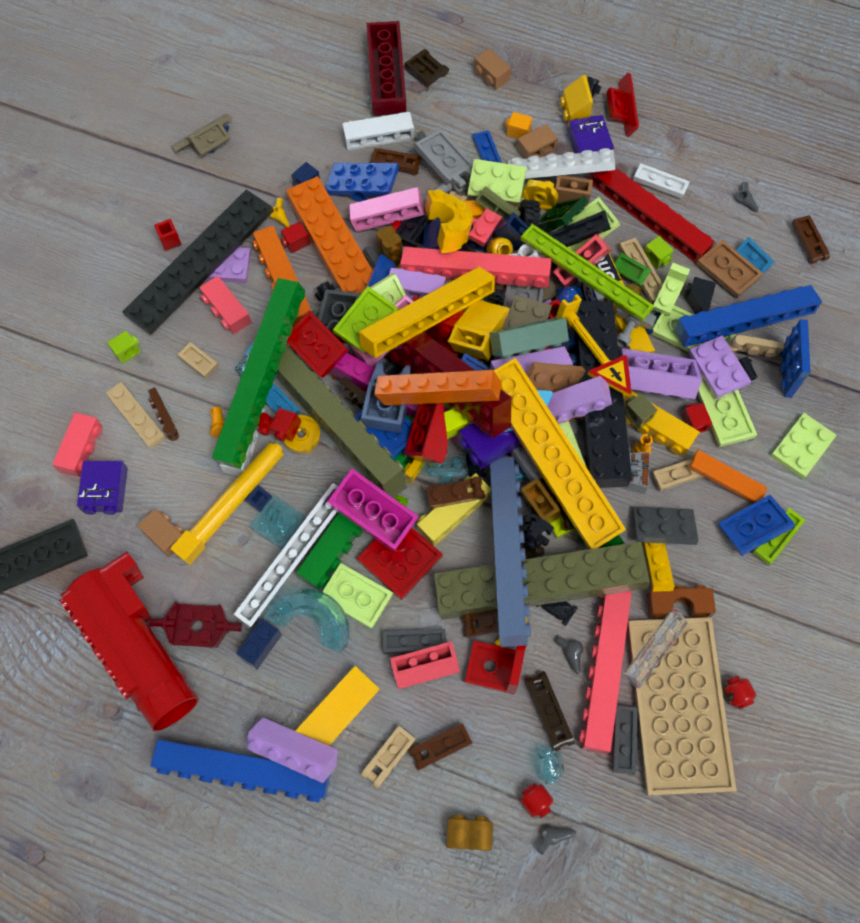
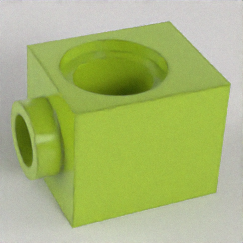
[644,236,674,269]
[107,330,141,364]

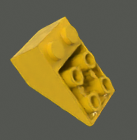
[448,300,510,361]

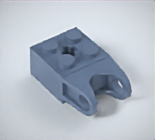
[361,360,411,434]

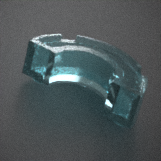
[264,589,350,653]

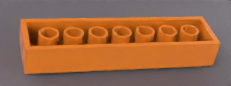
[286,176,373,294]

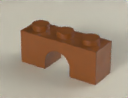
[647,585,716,619]

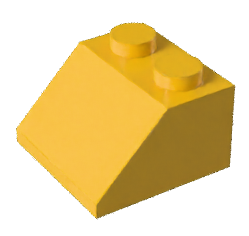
[560,75,593,127]

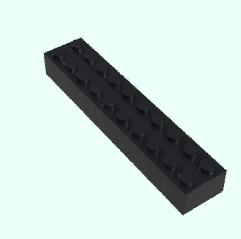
[574,301,632,488]

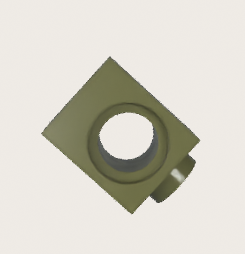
[625,393,657,429]

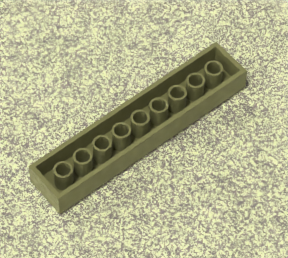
[275,345,407,498]
[434,542,650,620]

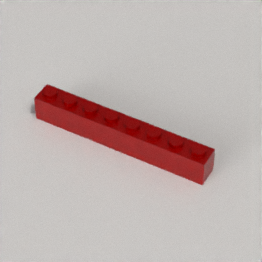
[588,168,714,264]

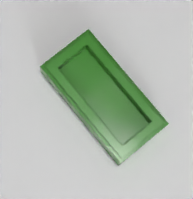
[614,253,651,286]

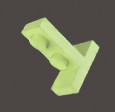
[653,263,690,316]

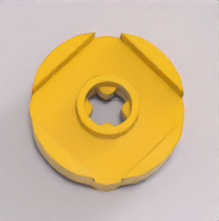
[522,180,558,210]
[283,415,321,453]

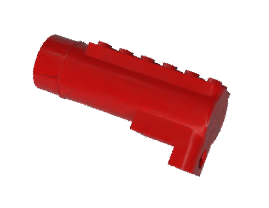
[59,551,199,731]

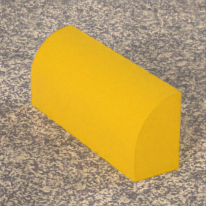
[295,666,380,746]

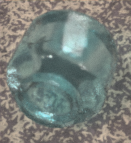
[534,749,564,784]

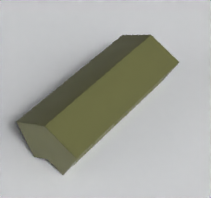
[475,186,521,220]

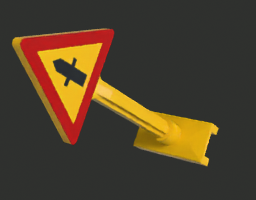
[556,294,632,396]

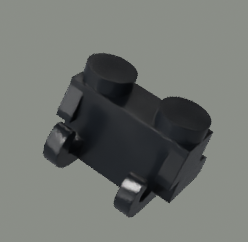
[523,514,554,552]

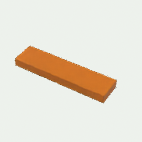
[689,450,767,504]

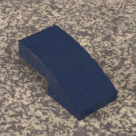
[244,485,273,513]

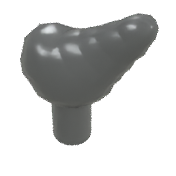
[735,182,759,212]
[556,636,583,674]
[536,825,576,855]

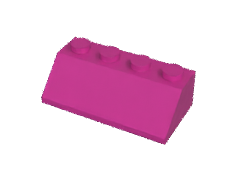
[327,469,419,552]

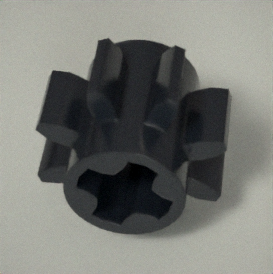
[587,76,602,97]
[315,281,337,301]

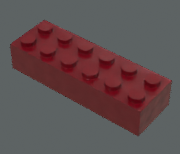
[366,21,407,116]

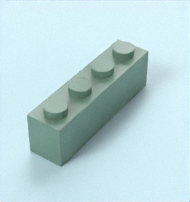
[489,318,569,359]

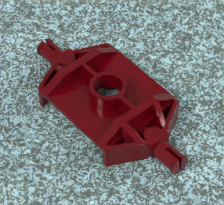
[149,602,242,648]

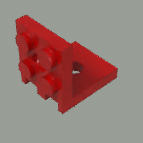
[465,641,526,695]

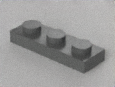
[383,629,446,654]
[612,705,638,775]

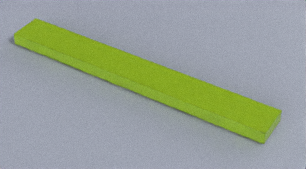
[521,224,654,322]

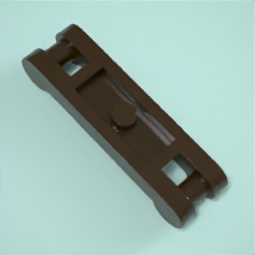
[524,671,575,752]

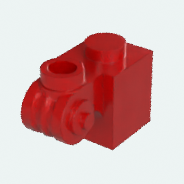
[257,408,302,441]

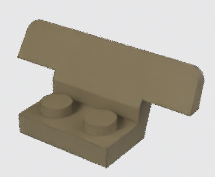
[171,114,233,157]

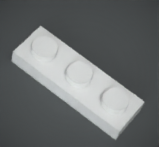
[633,163,690,199]

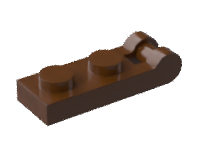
[371,148,422,175]
[791,215,830,264]
[148,387,179,441]
[426,477,485,509]
[461,609,499,638]
[408,723,472,771]

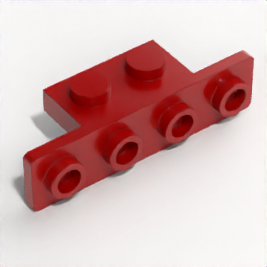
[606,73,639,137]

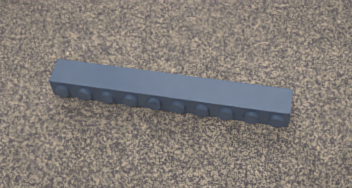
[490,456,531,647]

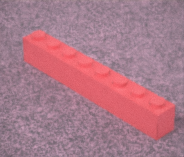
[400,247,552,288]
[579,591,632,754]

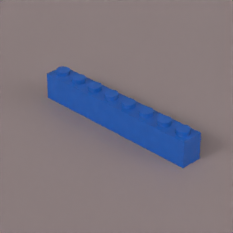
[674,285,822,347]
[151,740,331,803]

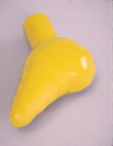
[269,198,290,227]

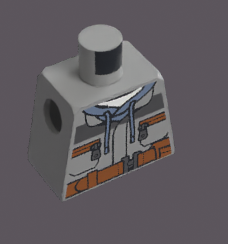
[619,452,650,494]

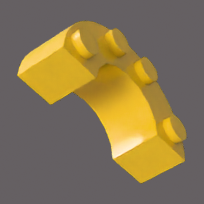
[424,189,473,254]

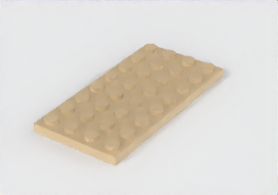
[627,617,737,796]

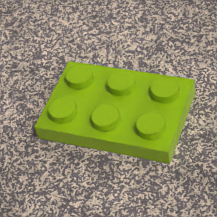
[333,286,399,355]

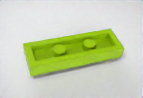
[753,508,806,566]

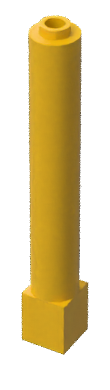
[170,442,284,566]

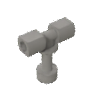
[616,307,656,348]

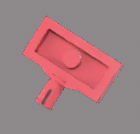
[468,208,502,247]

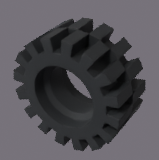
[518,199,541,227]

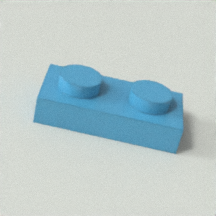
[736,237,775,274]
[266,384,300,415]

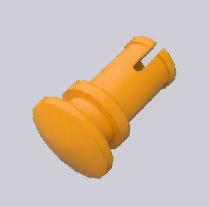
[210,407,225,438]
[632,434,653,454]

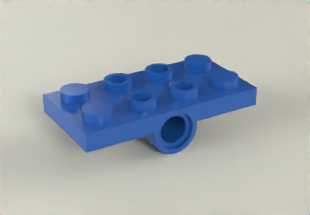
[325,163,399,202]

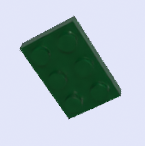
[538,196,589,231]

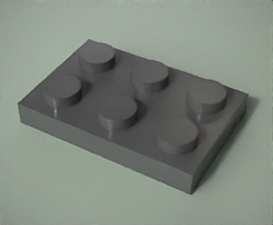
[632,506,699,545]

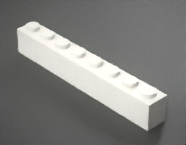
[232,483,338,628]

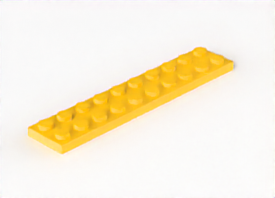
[494,358,626,550]

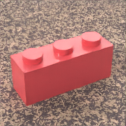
[553,234,612,286]
[199,276,252,335]
[52,412,102,477]
[390,641,460,689]

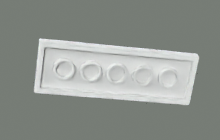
[508,148,615,179]

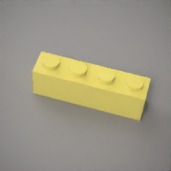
[417,473,492,547]

